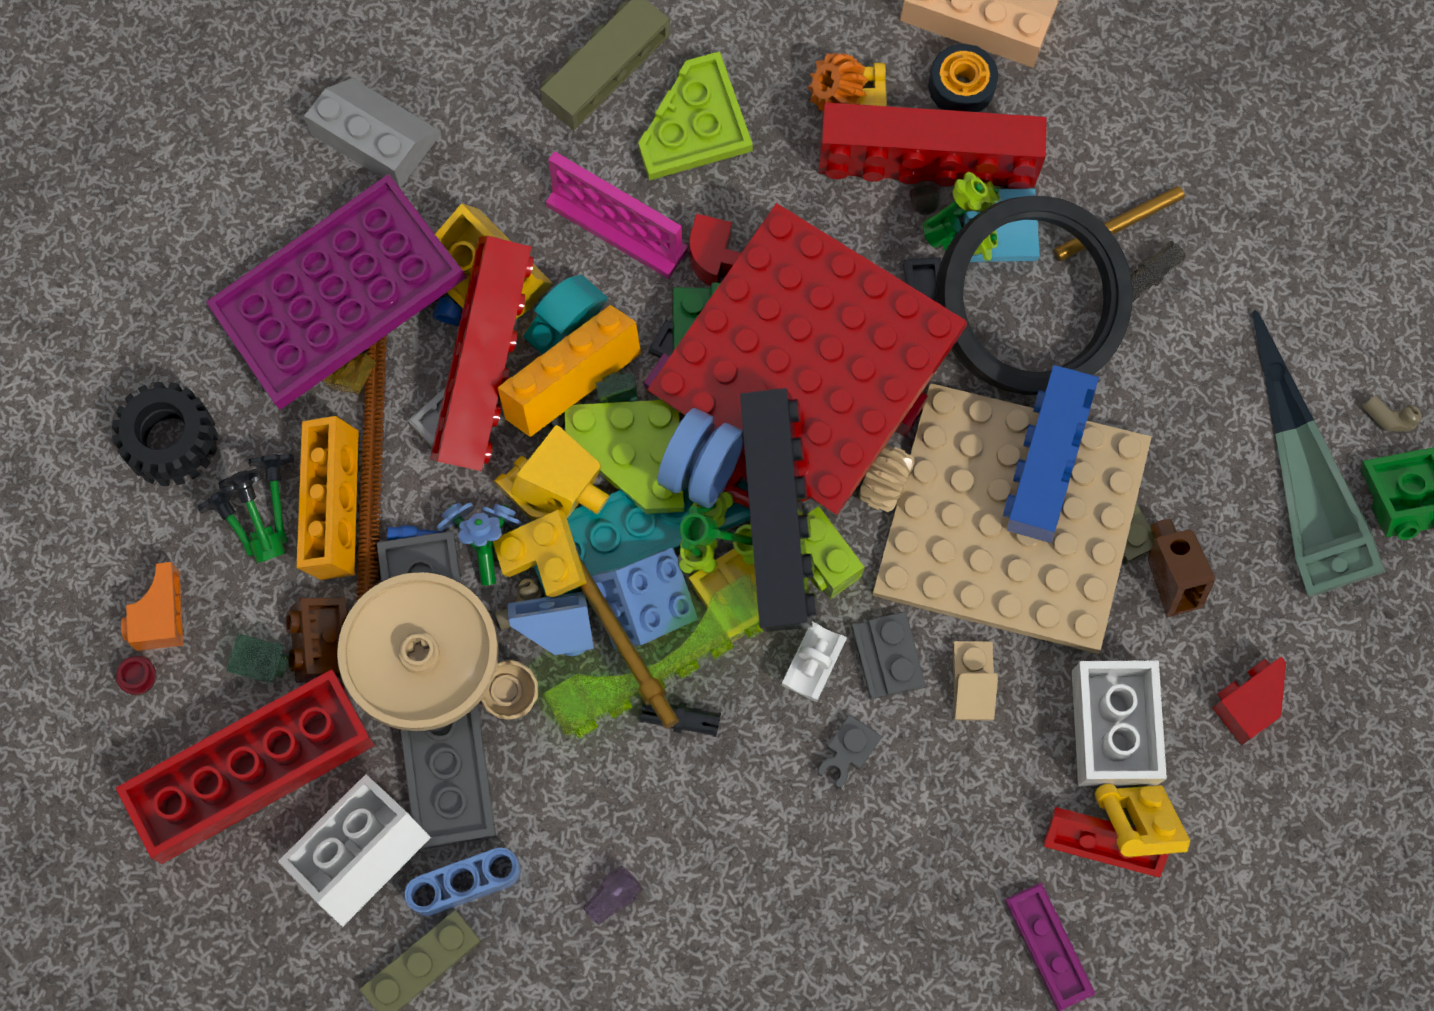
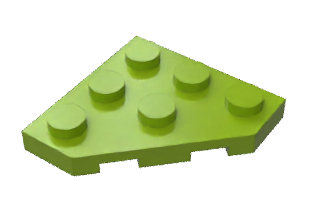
[638,51,753,181]
[565,400,684,514]

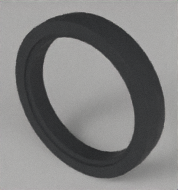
[935,196,1133,395]

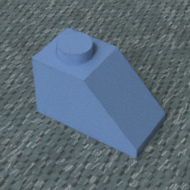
[508,591,594,656]

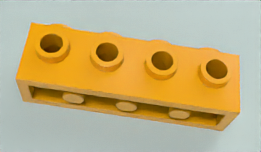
[498,305,641,437]

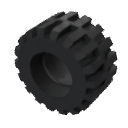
[112,382,218,486]

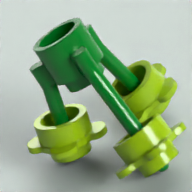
[923,172,1001,261]
[679,492,754,574]

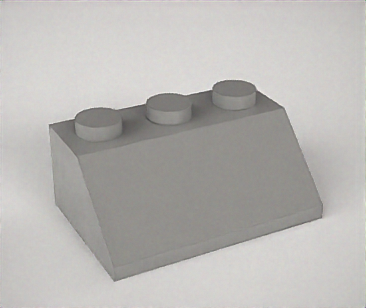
[304,78,441,188]

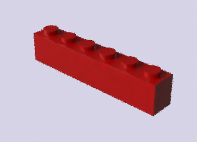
[430,235,534,471]

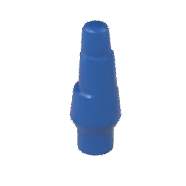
[387,524,443,541]

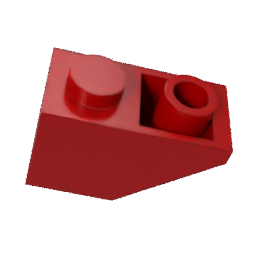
[1212,657,1286,746]

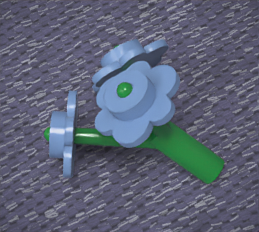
[437,502,522,586]

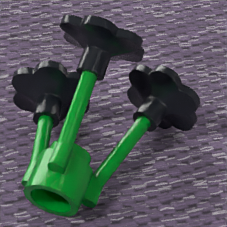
[197,454,294,564]

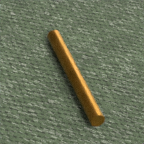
[1053,186,1185,262]

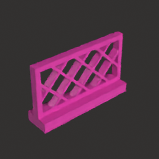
[545,151,689,279]

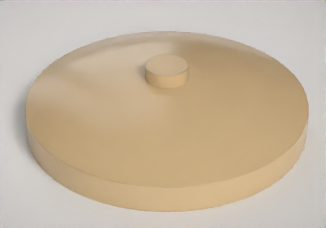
[338,572,498,731]

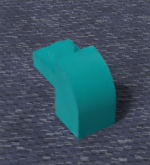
[523,274,608,354]

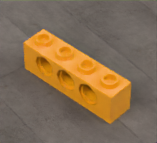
[297,416,359,580]

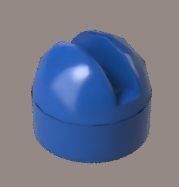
[432,295,463,326]

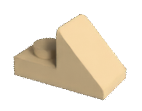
[952,641,998,721]

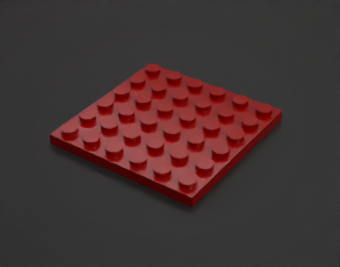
[647,203,968,516]

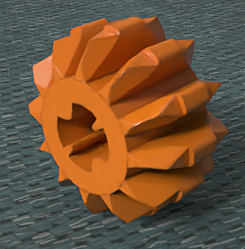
[807,53,869,112]

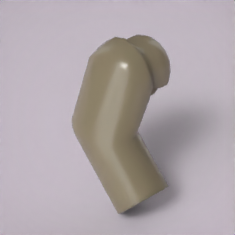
[1362,395,1422,432]
[495,579,542,631]

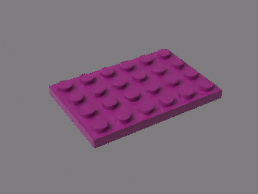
[206,174,467,410]

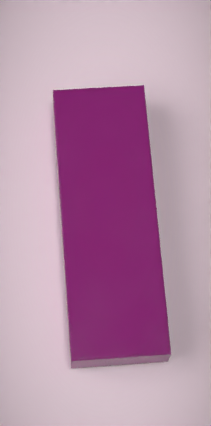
[1004,882,1096,1011]

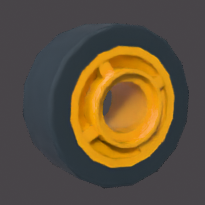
[928,43,999,112]

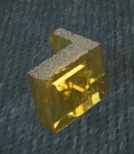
[322,353,376,394]

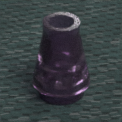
[583,865,643,925]

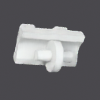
[781,621,847,702]

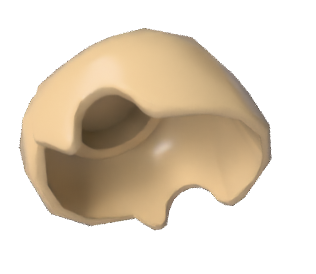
[481,660,538,720]

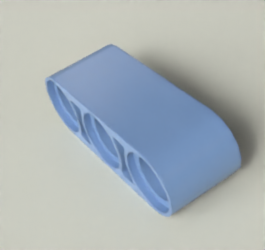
[405,848,521,916]

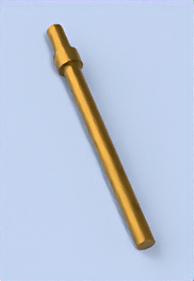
[578,555,679,729]

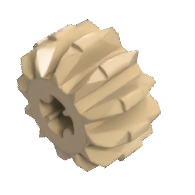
[859,445,914,512]

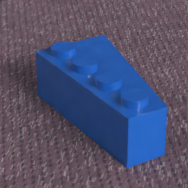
[1003,365,1099,543]

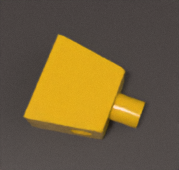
[510,425,610,518]

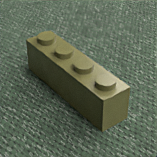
[540,0,670,131]

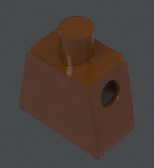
[1148,519,1216,617]

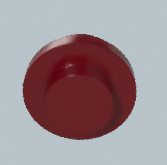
[116,656,156,695]

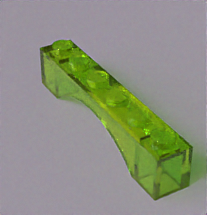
[543,574,764,739]

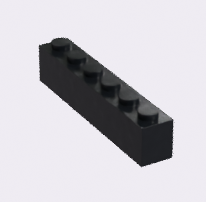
[740,388,818,632]

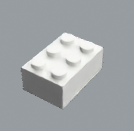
[1072,661,1167,787]
[278,774,431,927]

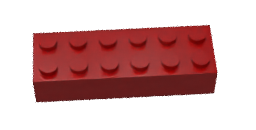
[818,102,1047,189]
[115,669,375,864]

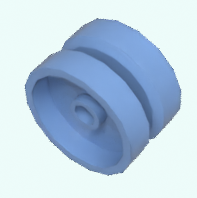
[657,408,744,508]

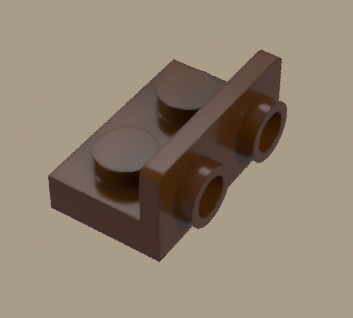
[285,597,347,683]

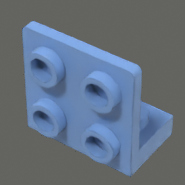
[591,548,697,649]

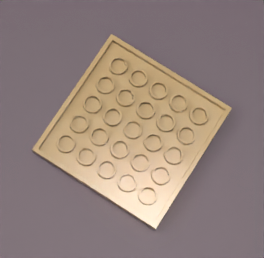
[873,383,1152,654]

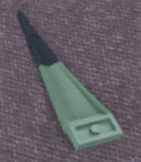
[1253,310,1386,597]

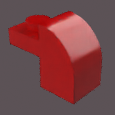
[689,213,741,286]

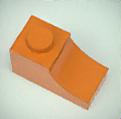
[121,562,183,651]

